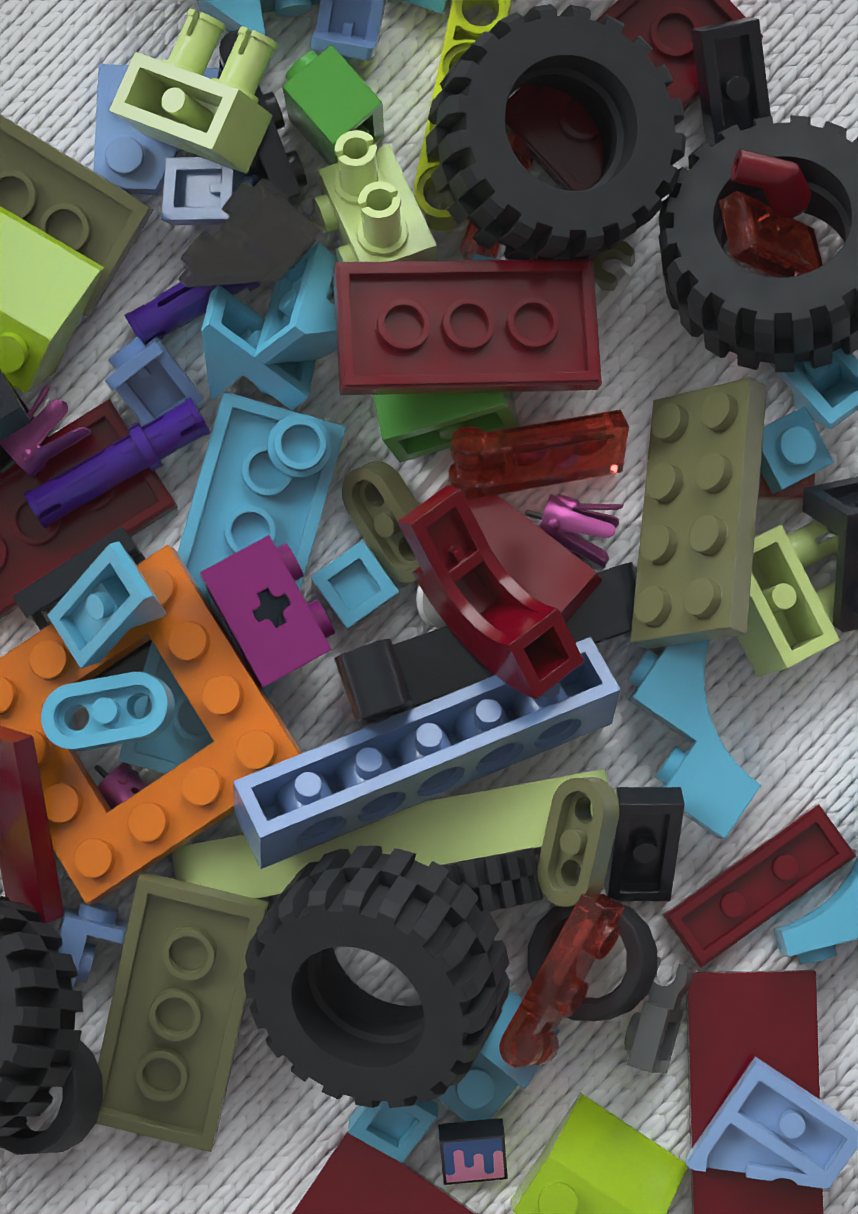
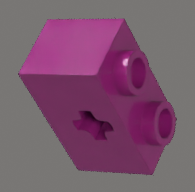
[200,535,335,688]

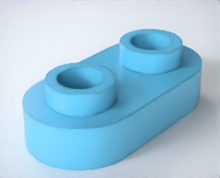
[41,672,175,751]

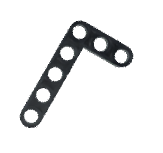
[334,562,637,726]

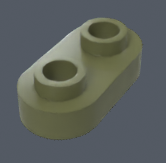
[342,461,420,583]
[537,777,619,907]

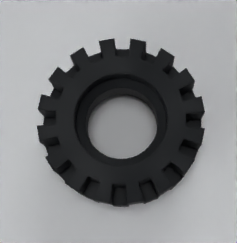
[441,847,543,912]

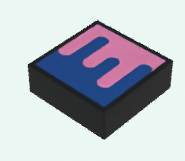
[438,1118,508,1185]

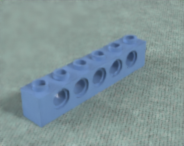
[233,637,620,869]

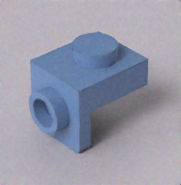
[310,0,386,67]
[104,337,204,425]

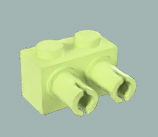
[109,9,278,174]
[313,130,438,262]
[737,520,840,677]

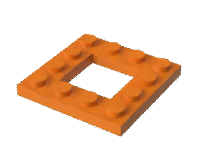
[0,544,302,905]

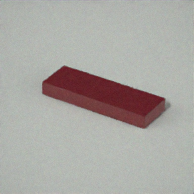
[451,470,603,623]
[0,726,64,924]
[662,804,856,968]

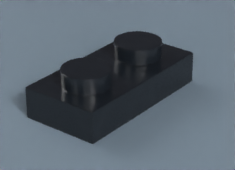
[691,17,771,147]
[604,787,685,902]

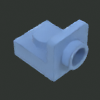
[161,157,265,231]
[58,901,127,988]

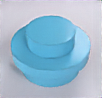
[267,413,332,478]

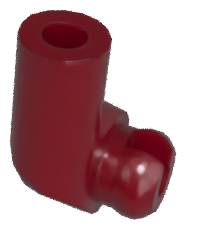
[731,149,811,218]

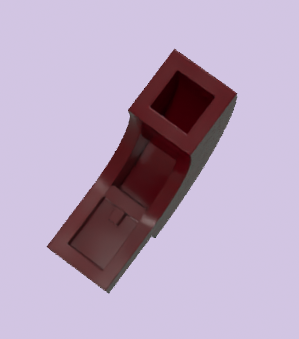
[397,485,585,699]

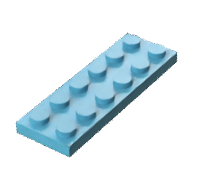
[118,391,346,774]

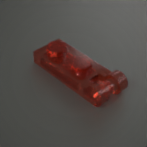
[447,409,629,499]
[499,894,625,1068]

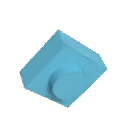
[760,406,834,494]
[311,540,399,630]
[348,1098,438,1163]

